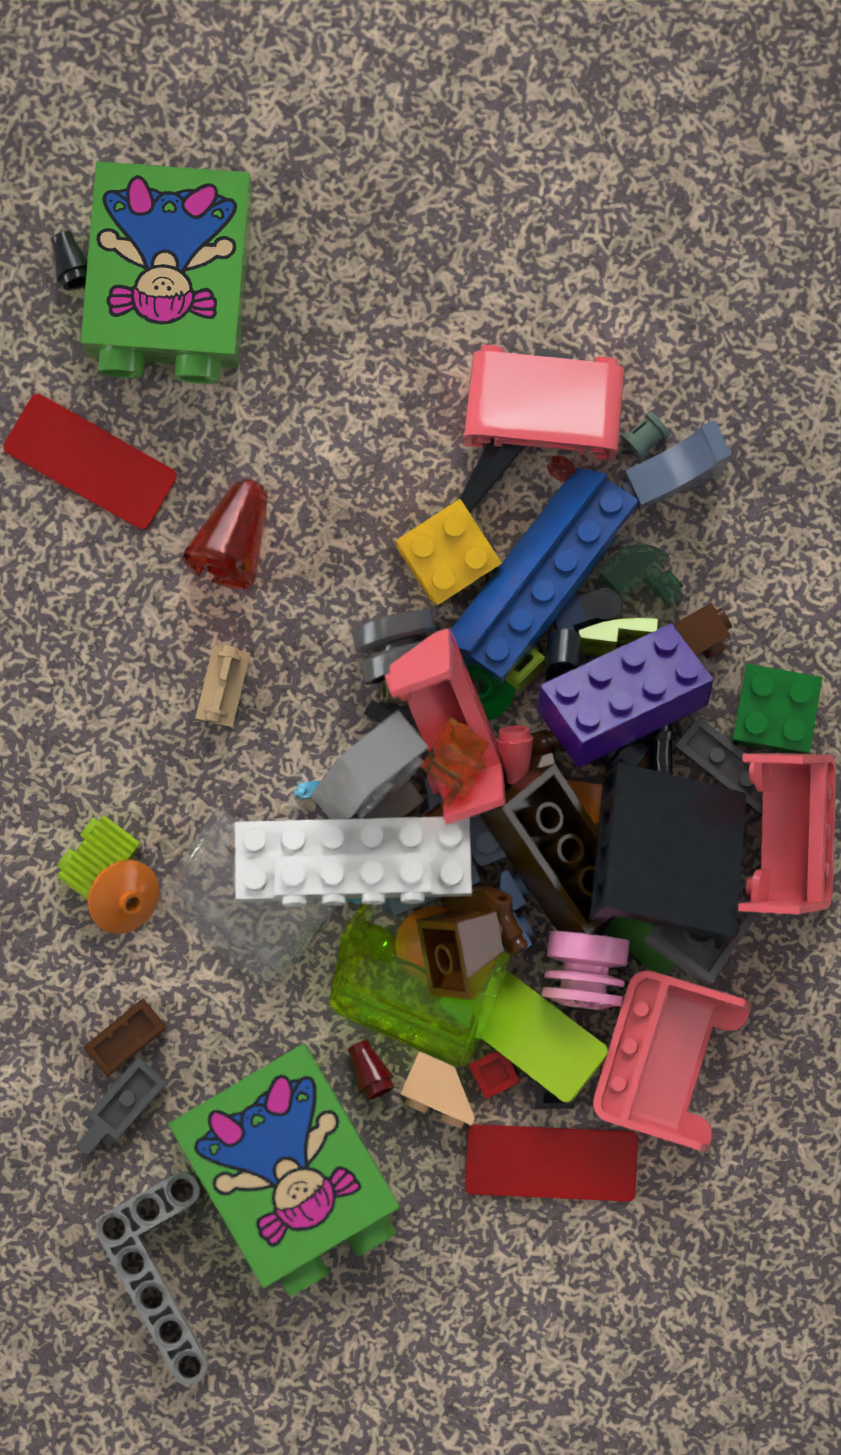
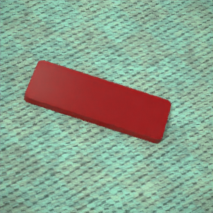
[3,393,177,530]
[465,1124,638,1202]

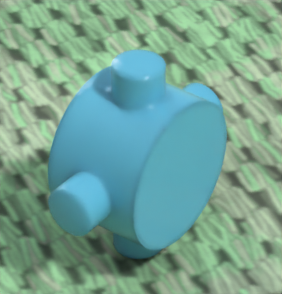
[294,781,321,800]

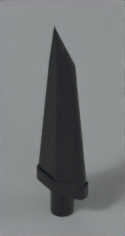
[459,439,526,513]

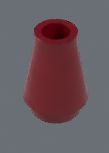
[347,1040,395,1101]

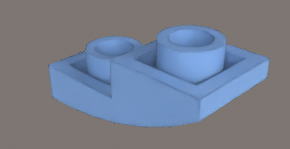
[500,869,535,953]

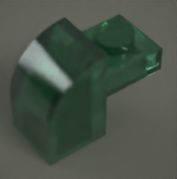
[596,544,684,610]

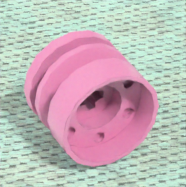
[542,931,630,1010]

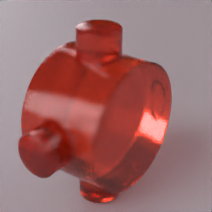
[547,455,576,482]

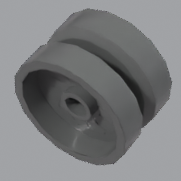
[351,609,437,685]

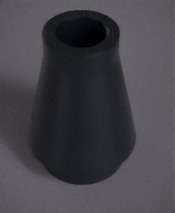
[51,231,88,290]

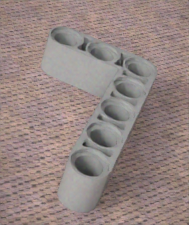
[96,1172,209,1385]

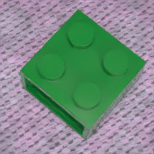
[730,663,823,754]

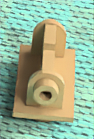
[195,644,251,727]

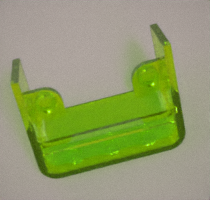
[329,904,510,1066]

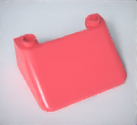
[593,971,753,1153]

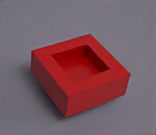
[468,1050,520,1099]

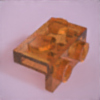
[420,717,489,807]

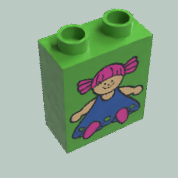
[81,161,253,384]
[168,1043,400,1297]

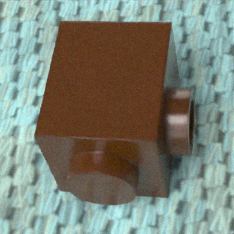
[673,603,732,660]

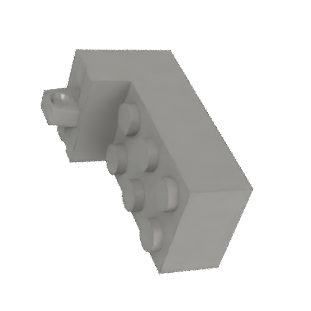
[311,711,428,819]

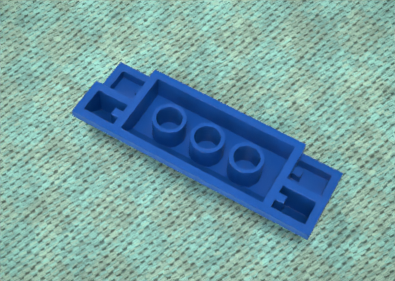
[451,467,638,683]

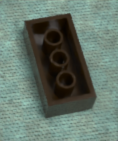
[479,764,603,934]

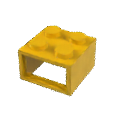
[393,499,502,606]

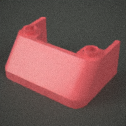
[385,628,505,825]
[739,753,836,914]

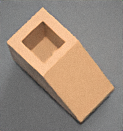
[401,1051,475,1129]

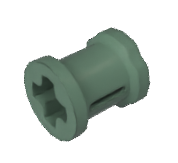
[620,411,670,461]

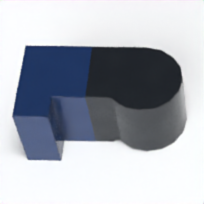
[553,588,623,633]

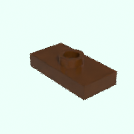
[83,998,168,1077]

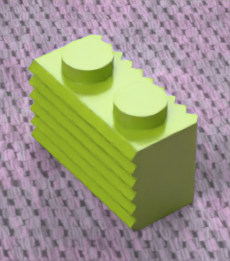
[56,815,143,900]

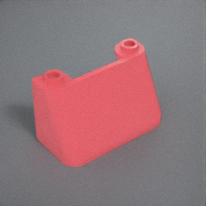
[464,345,625,461]

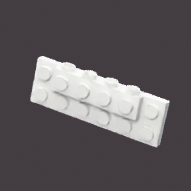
[235,817,472,907]

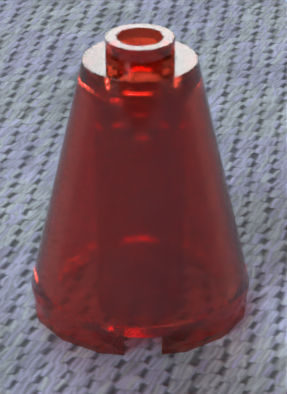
[182,479,268,590]

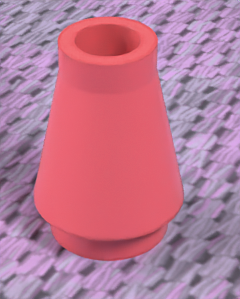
[495,725,534,785]

